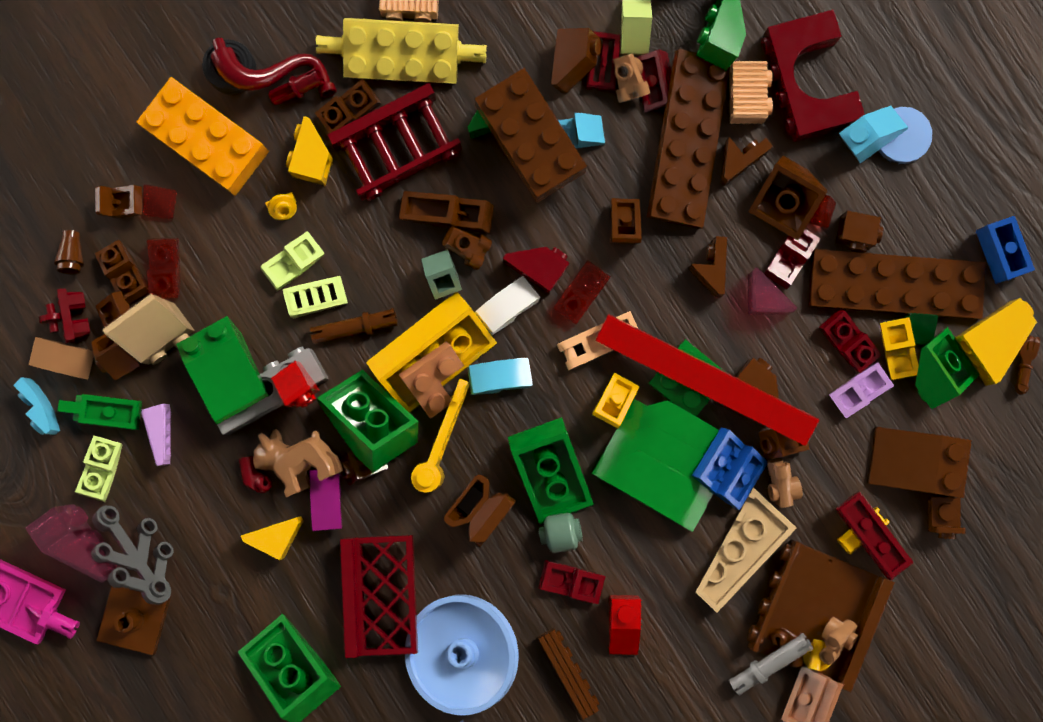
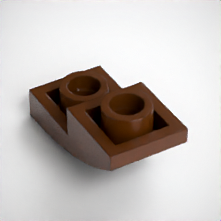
[315,79,381,133]
[95,239,150,304]

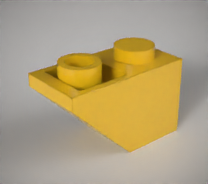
[286,117,333,186]

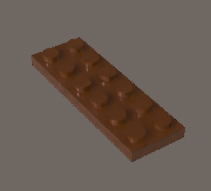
[647,49,730,229]
[809,249,986,320]

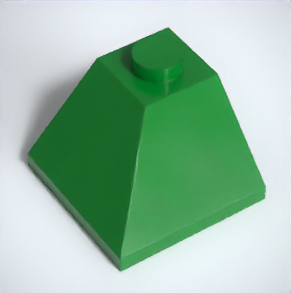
[915,327,980,410]

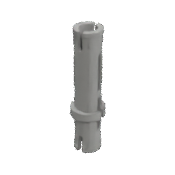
[729,633,813,695]

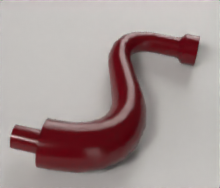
[210,38,337,98]

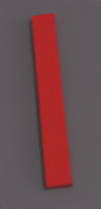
[595,314,820,446]

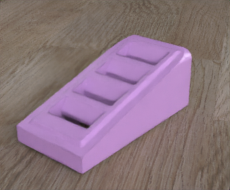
[141,404,170,466]

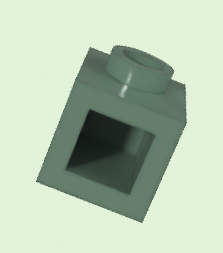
[421,249,462,300]

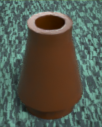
[54,230,84,275]

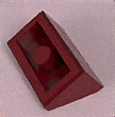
[636,49,671,113]

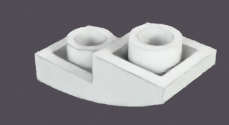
[475,276,540,335]

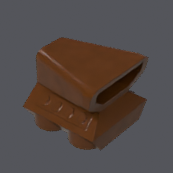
[444,474,516,547]

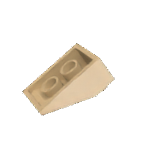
[103,294,195,365]

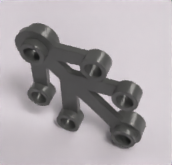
[91,506,174,605]

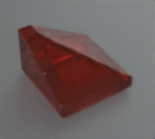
[143,185,177,219]

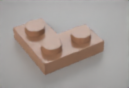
[399,341,464,419]

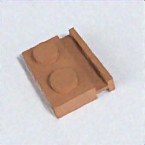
[781,666,844,722]

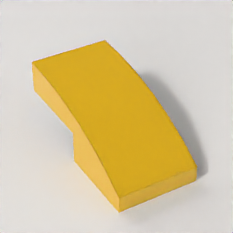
[880,317,919,380]

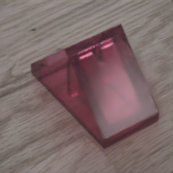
[748,267,797,315]

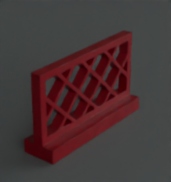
[340,535,418,658]

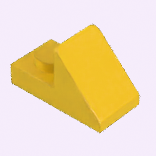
[592,372,640,429]

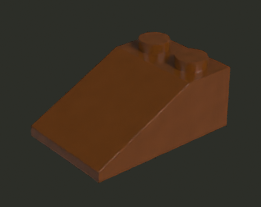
[867,427,972,498]

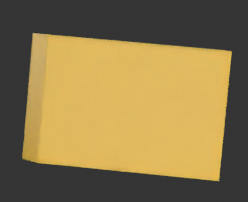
[241,516,303,560]

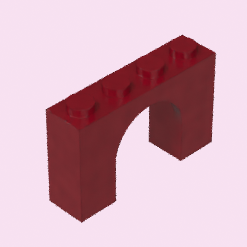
[761,9,865,142]

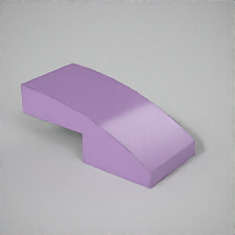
[829,362,894,418]

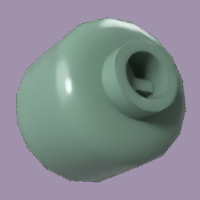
[539,513,583,553]

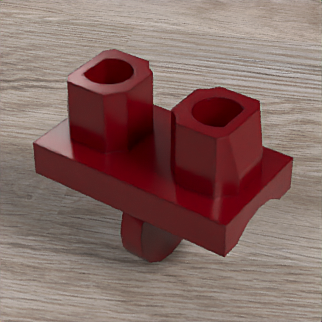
[38,288,90,344]

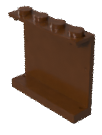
[747,540,895,692]

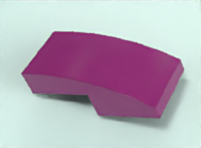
[310,470,342,531]

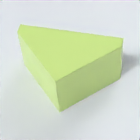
[620,0,652,56]

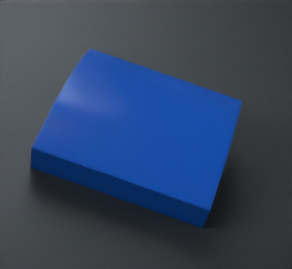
[692,427,767,510]

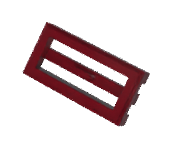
[586,31,621,92]

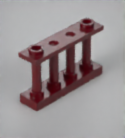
[327,83,462,201]

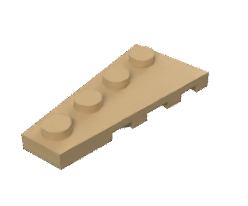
[695,488,797,613]

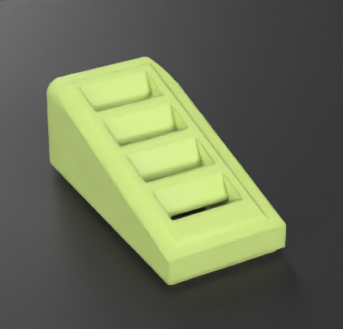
[283,276,348,319]

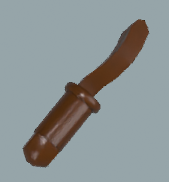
[1015,335,1041,395]

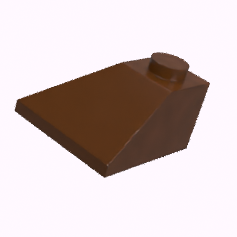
[748,156,828,240]

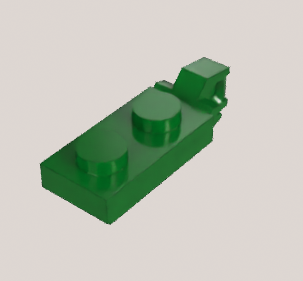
[57,394,142,430]

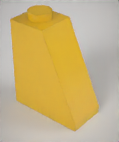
[955,298,1037,385]

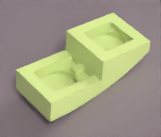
[260,231,325,291]

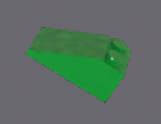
[176,316,269,425]
[317,370,418,472]
[508,417,594,524]
[238,614,342,722]

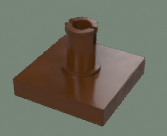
[97,586,171,655]

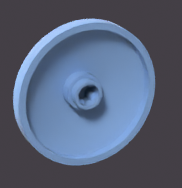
[405,595,519,715]

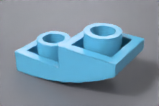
[467,358,533,395]
[13,377,60,435]

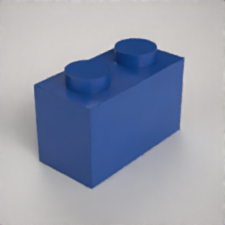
[976,216,1035,284]

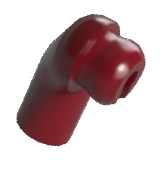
[239,456,272,493]

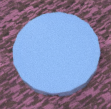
[878,107,932,164]

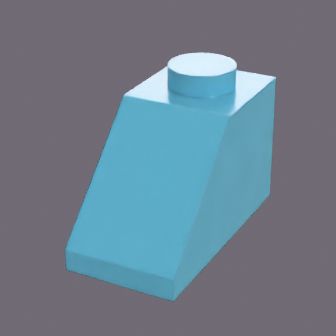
[839,106,908,164]

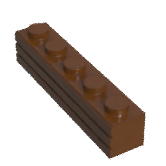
[538,628,600,720]

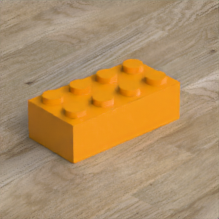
[136,77,269,196]

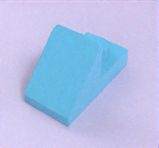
[558,113,605,148]

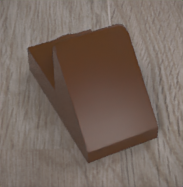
[720,137,773,187]
[610,198,642,244]
[688,236,727,298]

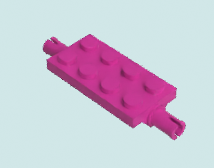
[0,559,80,645]

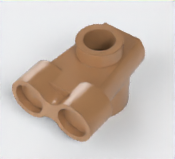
[613,53,651,103]
[767,459,803,508]
[819,617,858,665]

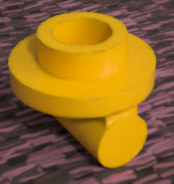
[265,192,297,220]
[803,639,830,671]

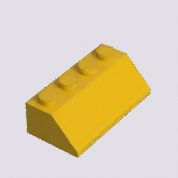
[366,292,497,412]

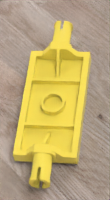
[316,18,487,84]

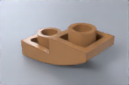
[29,337,94,380]

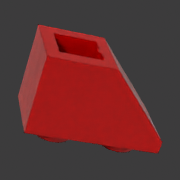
[271,361,320,409]

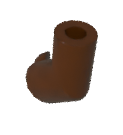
[771,628,804,667]

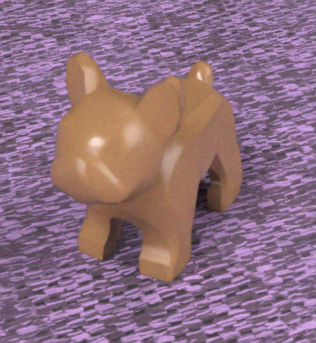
[253,429,343,498]

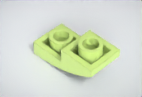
[75,435,122,502]

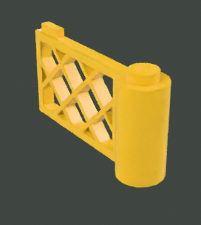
[411,379,470,493]

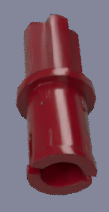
[269,67,325,105]

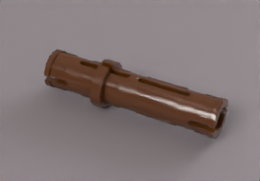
[310,308,398,345]

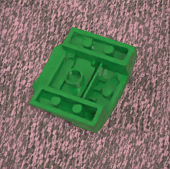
[591,399,718,532]

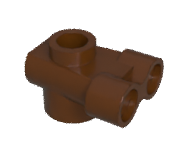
[442,226,492,270]

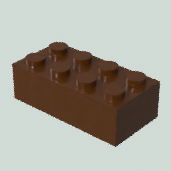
[474,68,587,203]

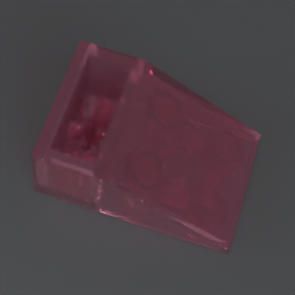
[25,504,121,582]

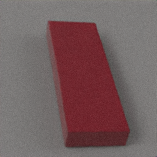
[835,491,914,580]

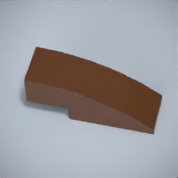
[399,191,494,233]

